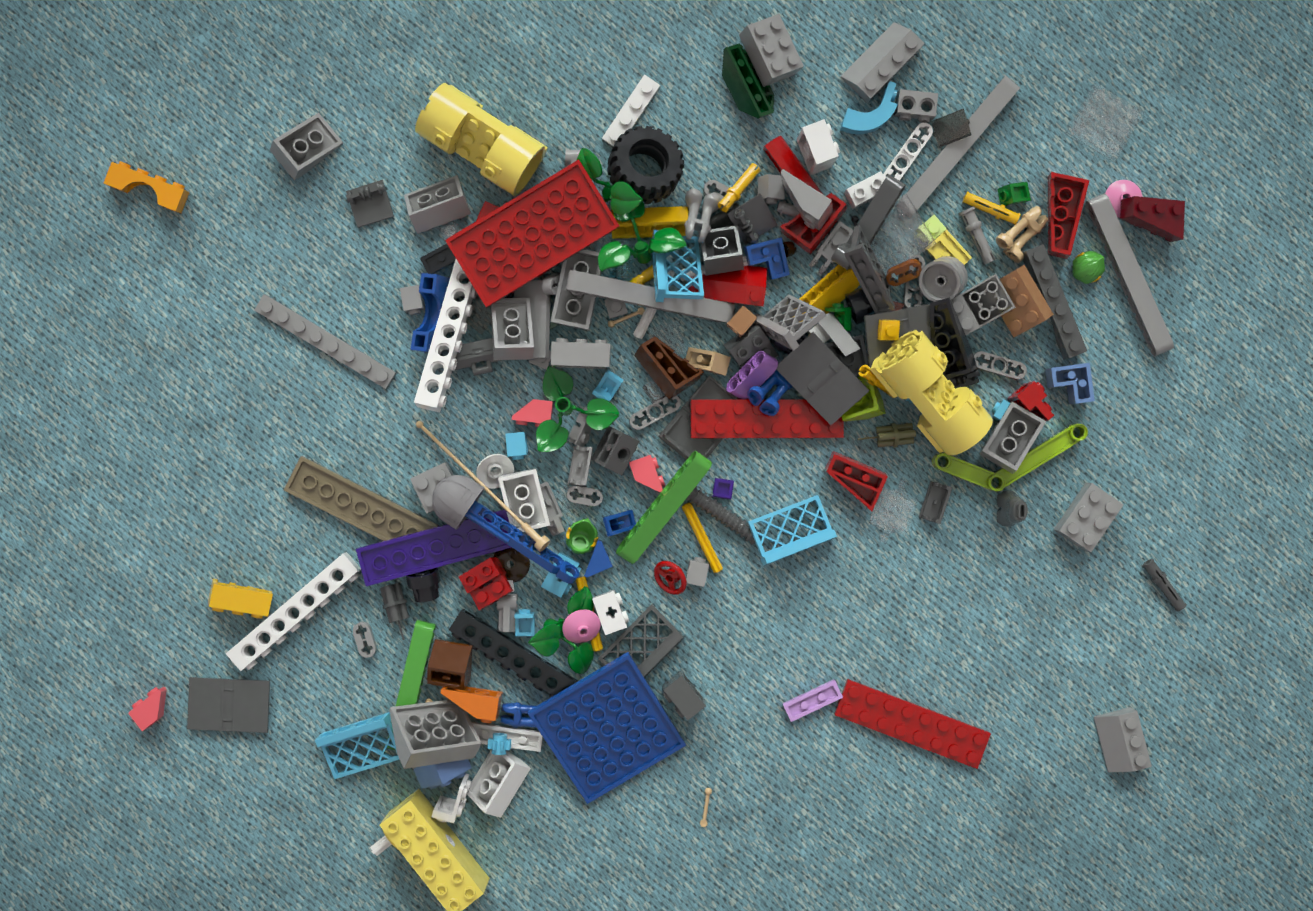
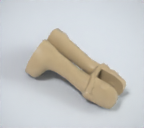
[995,206,1048,263]

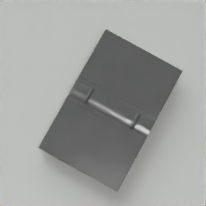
[864,304,931,368]
[776,332,870,425]
[658,375,739,460]
[187,677,270,733]

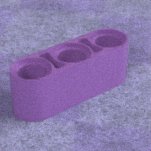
[726,351,778,400]

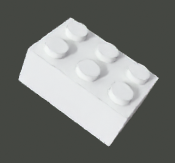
[797,119,840,176]

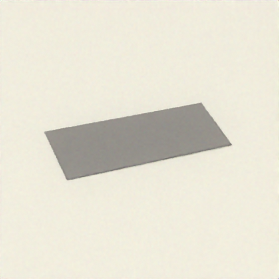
[818,312,860,356]

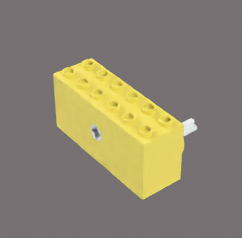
[370,789,490,911]

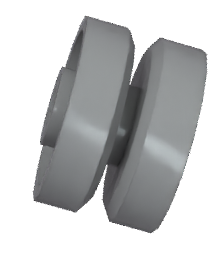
[919,256,968,302]

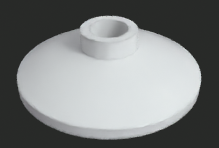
[476,454,514,489]

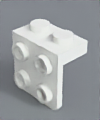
[432,774,471,823]

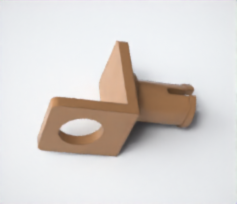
[726,306,757,338]

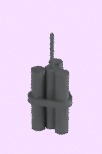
[380,583,409,640]

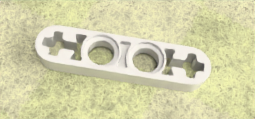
[883,123,933,181]

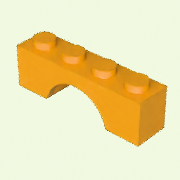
[104,161,189,214]

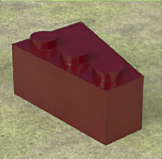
[1120,196,1185,242]

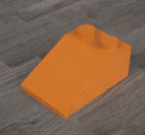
[440,686,503,723]

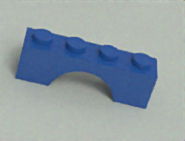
[410,273,450,353]

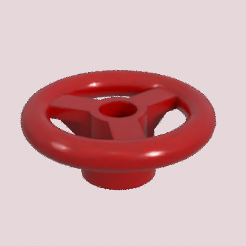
[654,561,687,595]

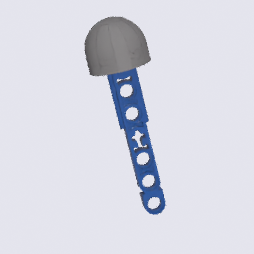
[432,475,580,584]

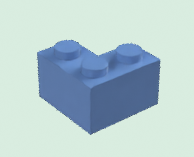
[1045,363,1095,404]
[414,759,472,790]

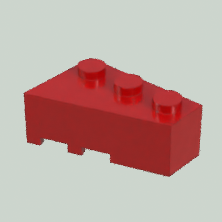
[780,193,847,255]
[825,451,888,511]

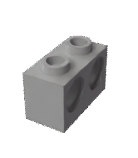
[895,89,938,123]

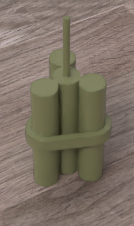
[857,423,916,448]

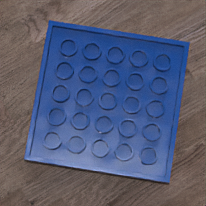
[528,652,686,804]

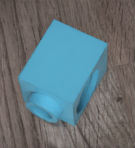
[505,432,528,460]

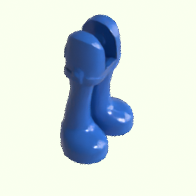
[747,370,793,416]
[500,702,537,728]

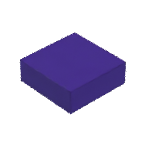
[712,478,734,500]

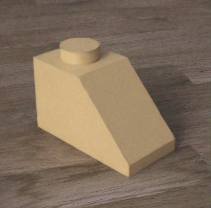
[686,347,731,376]

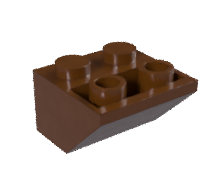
[427,639,473,690]

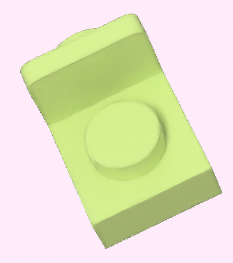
[916,215,946,245]

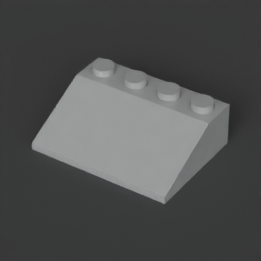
[389,700,482,769]

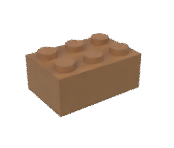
[1000,265,1054,337]

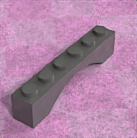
[1023,244,1087,360]

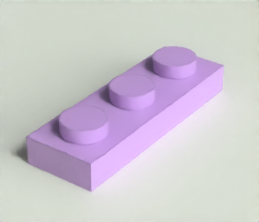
[782,679,843,722]

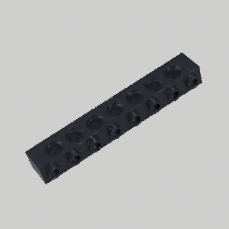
[449,609,578,697]

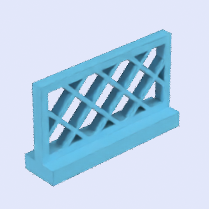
[652,230,704,302]
[747,495,837,566]
[315,712,400,779]

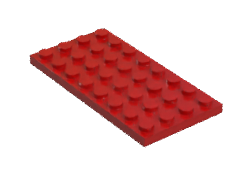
[445,159,620,308]

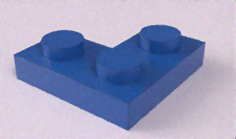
[744,237,790,280]

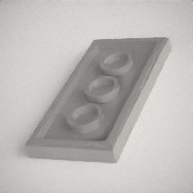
[514,280,550,358]

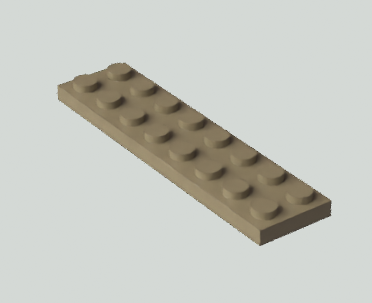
[284,456,439,541]

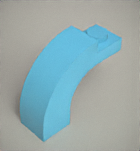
[840,81,898,134]

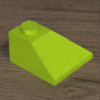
[842,376,886,421]

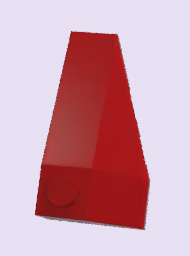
[688,265,767,307]

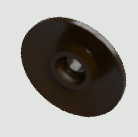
[493,547,530,583]

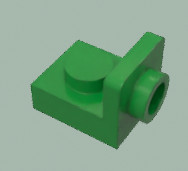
[998,182,1031,206]
[825,303,851,331]

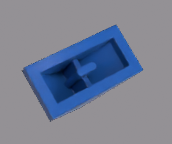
[603,510,636,537]
[584,539,613,578]

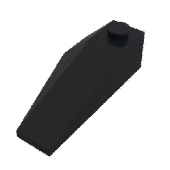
[930,297,977,379]

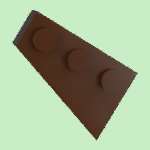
[634,336,704,400]

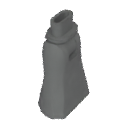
[997,490,1028,527]

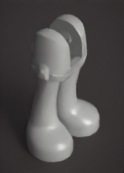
[684,189,721,243]

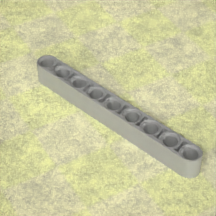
[896,75,1020,218]
[1085,193,1174,357]
[566,270,735,324]

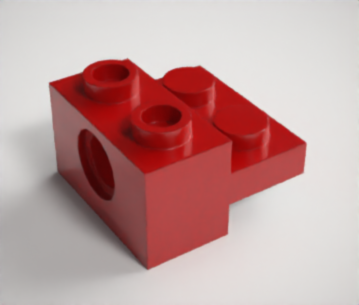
[1007,381,1054,421]
[459,557,513,610]

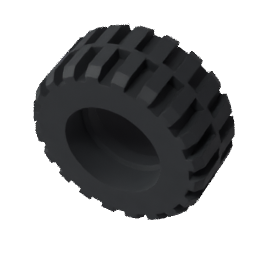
[607,126,684,204]

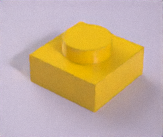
[877,320,900,340]

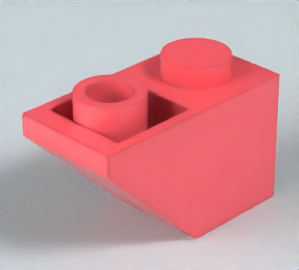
[512,399,554,427]
[629,455,666,492]
[128,687,167,731]

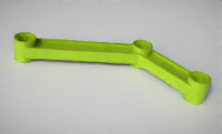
[932,424,1088,491]

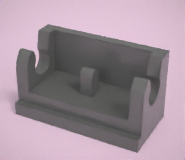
[919,481,953,524]

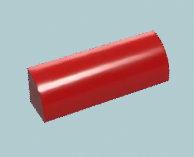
[763,136,823,194]

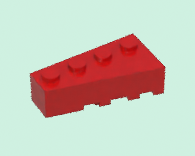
[1048,172,1090,259]

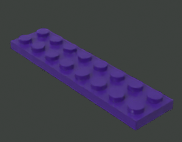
[356,509,511,586]

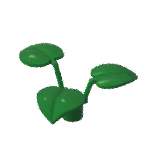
[576,148,643,215]
[598,201,687,272]
[536,366,620,453]
[528,586,594,674]

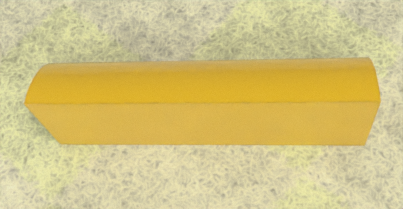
[611,206,688,239]
[790,265,860,323]

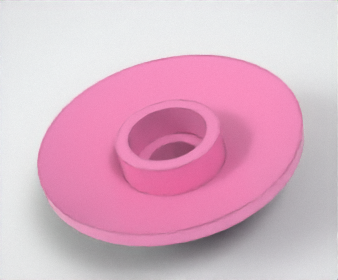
[1105,180,1142,218]
[562,610,601,643]

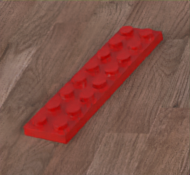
[690,399,844,438]
[834,679,991,769]

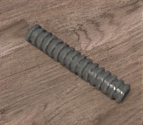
[686,486,761,545]

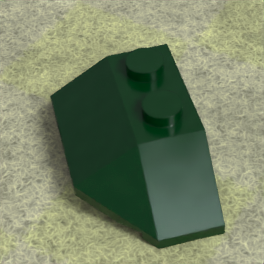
[722,43,774,119]

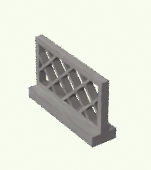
[754,295,826,351]

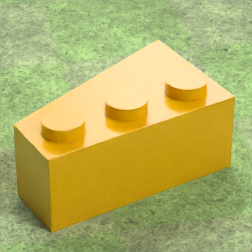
[208,579,273,619]

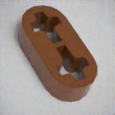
[886,259,922,286]

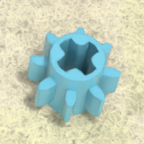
[487,733,512,755]

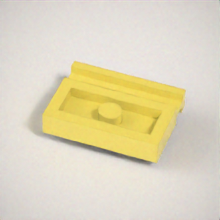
[925,229,972,265]

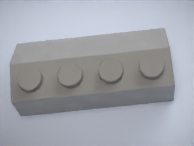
[841,22,925,104]
[551,249,602,331]

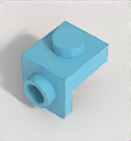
[592,370,624,402]
[991,399,1010,422]
[514,609,535,636]

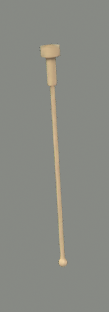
[416,421,551,552]

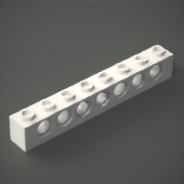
[414,259,477,413]
[226,552,361,671]

